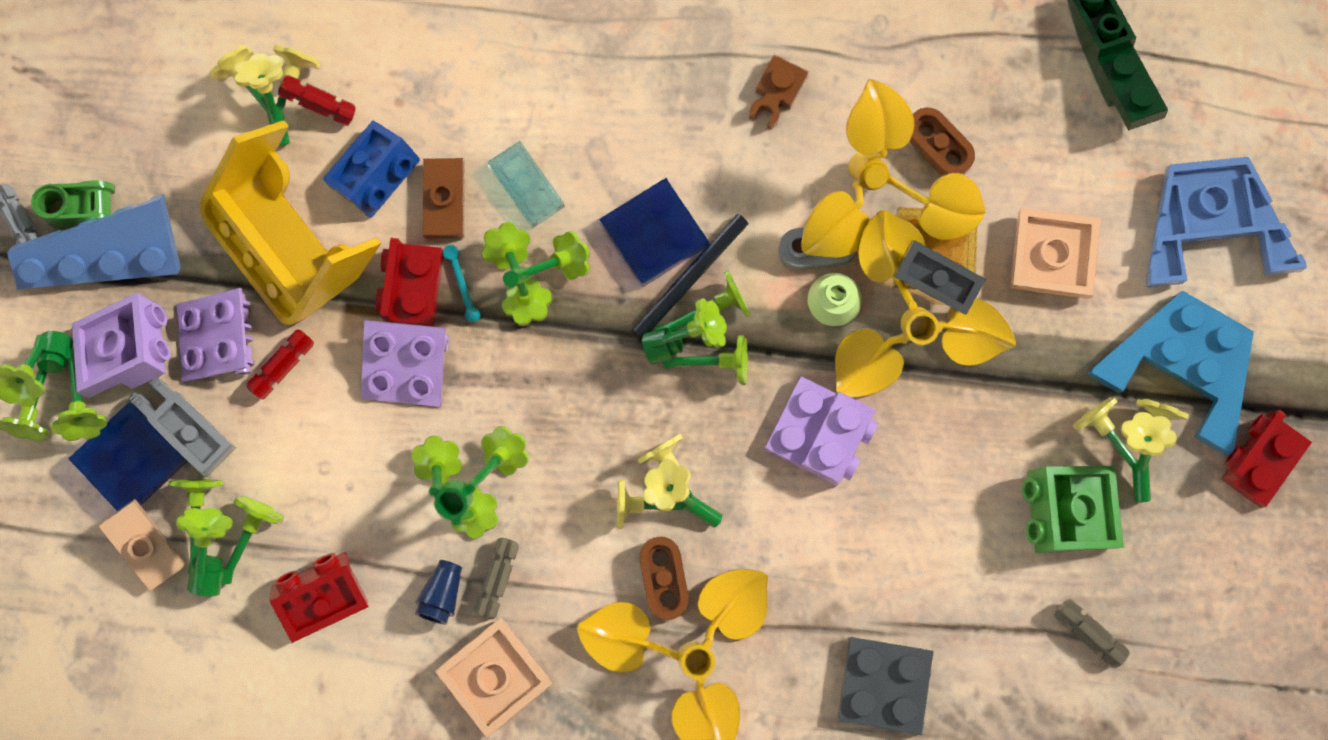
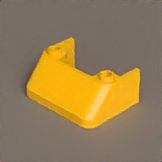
[200,120,381,325]

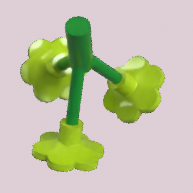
[481,222,590,326]

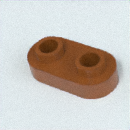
[909,107,975,176]
[640,537,689,620]

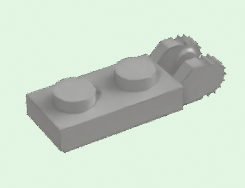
[129,377,236,477]

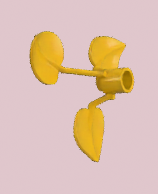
[801,79,986,258]
[835,210,1016,397]
[577,569,768,740]

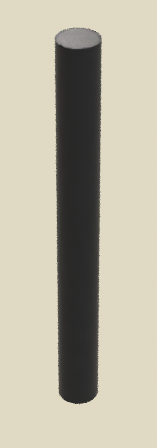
[631,214,749,340]

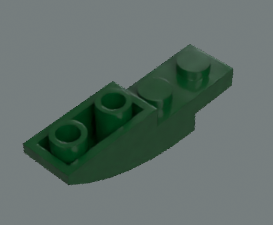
[1067,0,1168,131]

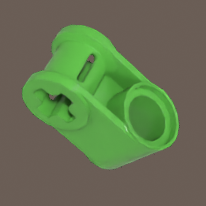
[31,180,115,229]

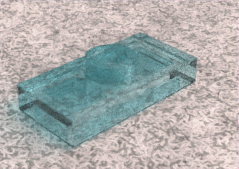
[487,141,565,229]

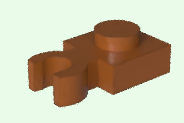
[749,55,809,130]

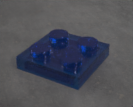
[599,178,709,288]
[68,401,188,511]

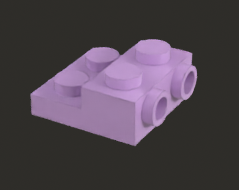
[72,292,171,398]
[764,376,878,486]

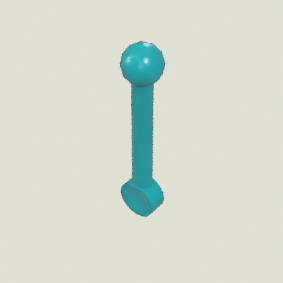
[443,245,480,323]

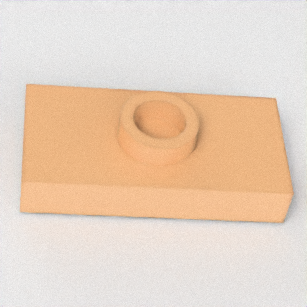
[98,499,186,591]

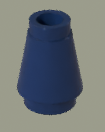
[415,560,463,625]

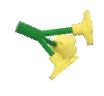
[210,45,321,146]
[1072,397,1189,503]
[616,433,723,529]

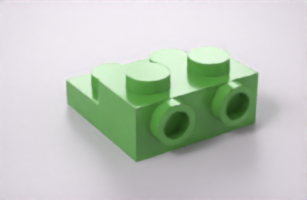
[1022,466,1124,553]

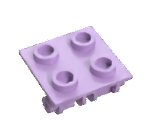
[177,288,255,383]
[361,320,449,407]

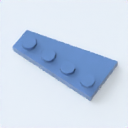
[7,194,181,290]

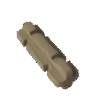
[474,537,519,619]
[1054,599,1130,669]

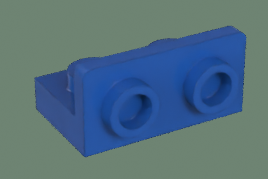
[322,120,420,218]

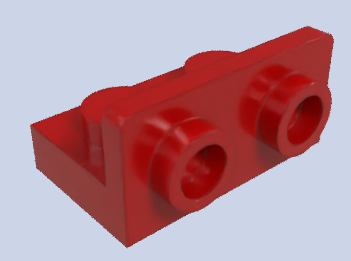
[375,238,443,327]
[1220,410,1312,508]
[269,552,369,643]

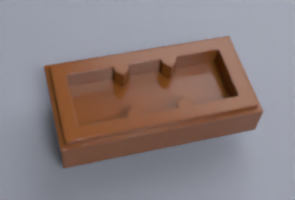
[423,158,464,239]

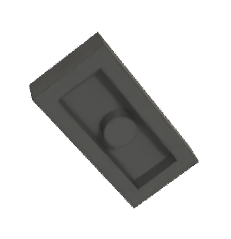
[893,240,986,315]

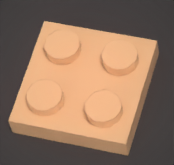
[1010,208,1101,299]
[435,618,554,738]

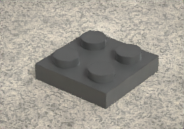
[837,637,934,735]

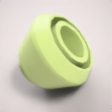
[807,273,862,327]

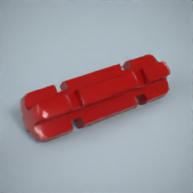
[278,75,356,126]
[246,329,314,400]

